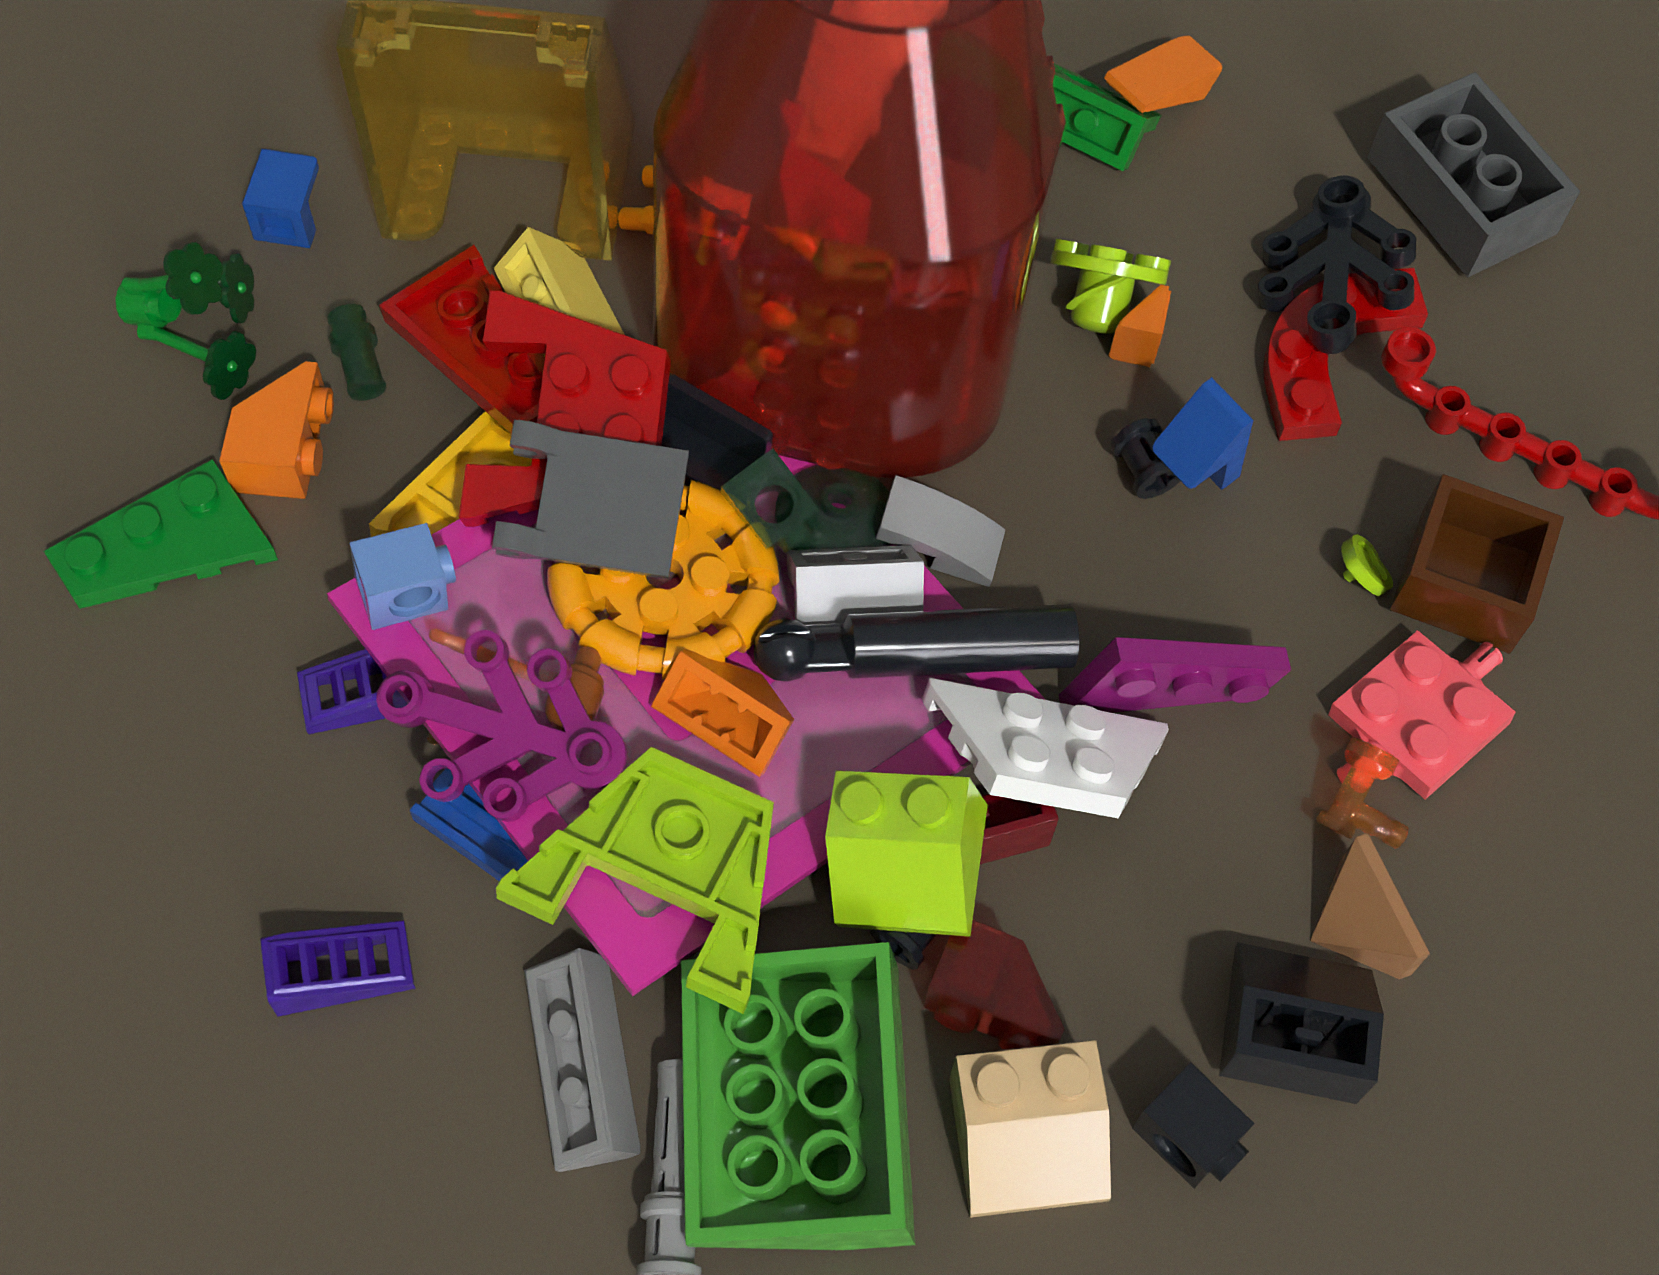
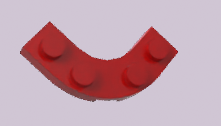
[1263,268,1428,441]

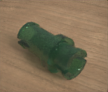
[327,304,387,401]

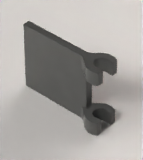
[492,420,689,579]

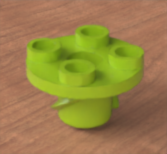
[1050,239,1171,334]

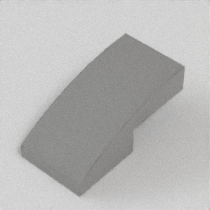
[876,475,1005,587]

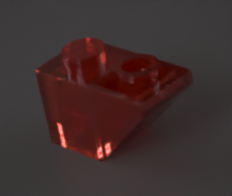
[924,920,1064,1050]

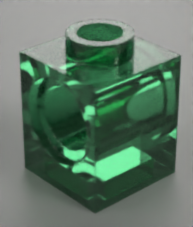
[721,448,819,554]

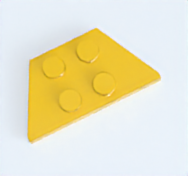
[369,411,532,537]

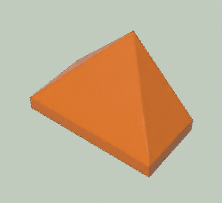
[651,649,794,777]

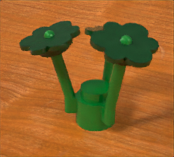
[115,242,257,400]

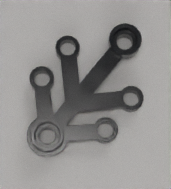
[1258,175,1416,354]

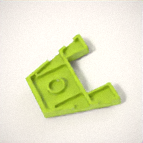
[496,747,774,1014]

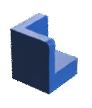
[242,149,319,248]

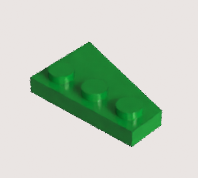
[43,459,278,609]

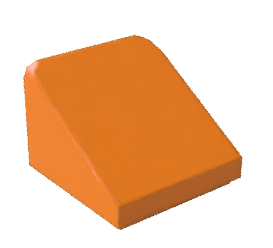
[1109,285,1171,367]

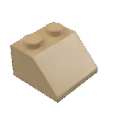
[949,1040,1111,1218]

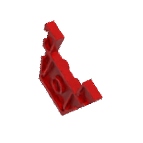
[459,290,671,527]

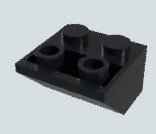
[1219,942,1384,1104]

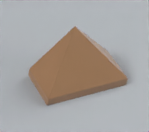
[1310,833,1430,979]

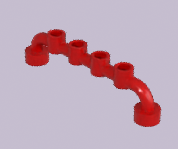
[1381,327,1659,520]

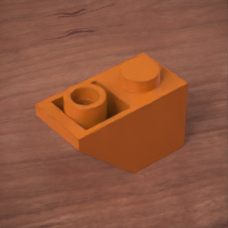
[219,361,334,499]

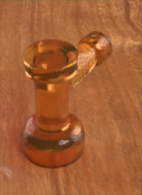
[1315,737,1409,849]

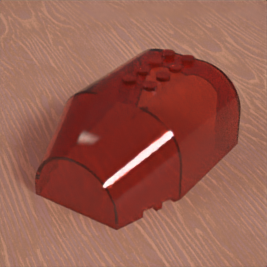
[653,0,1066,478]

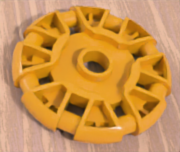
[547,480,780,680]

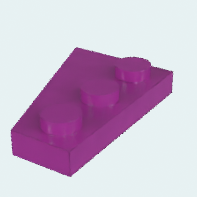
[1058,637,1291,713]

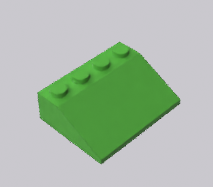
[681,942,915,1250]

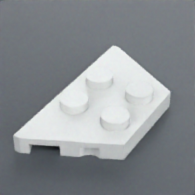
[922,678,1169,818]

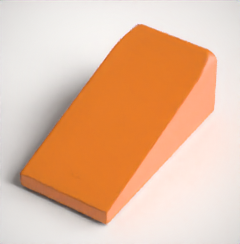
[1104,35,1222,113]

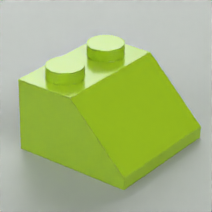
[825,770,988,937]

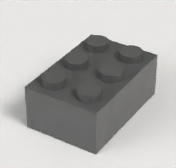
[1367,72,1581,278]

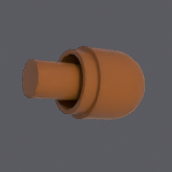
[545,647,605,732]

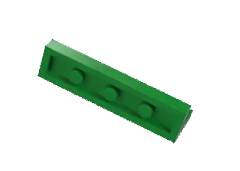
[928,23,1162,171]

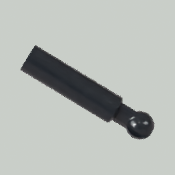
[754,604,1079,682]

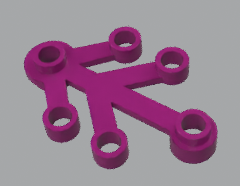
[377,630,627,821]

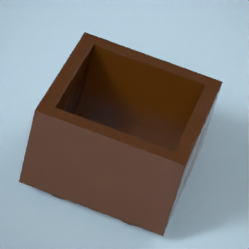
[1390,474,1564,654]

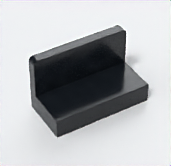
[662,373,773,505]

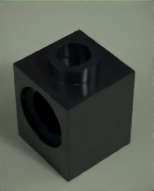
[1132,1063,1255,1189]

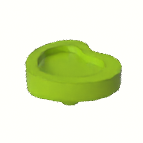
[1341,534,1393,596]

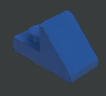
[1152,377,1254,490]

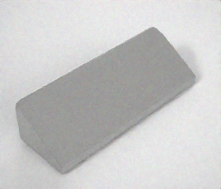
[524,948,641,1172]

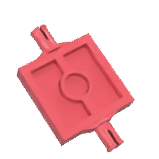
[1328,630,1516,800]

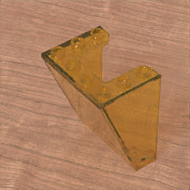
[336,0,635,261]

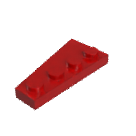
[379,245,545,435]

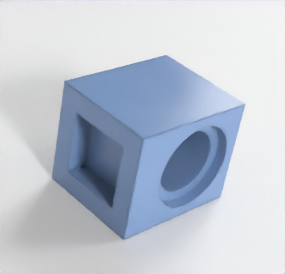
[349,523,456,630]

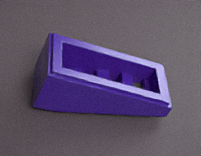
[297,649,407,734]
[260,921,415,1017]

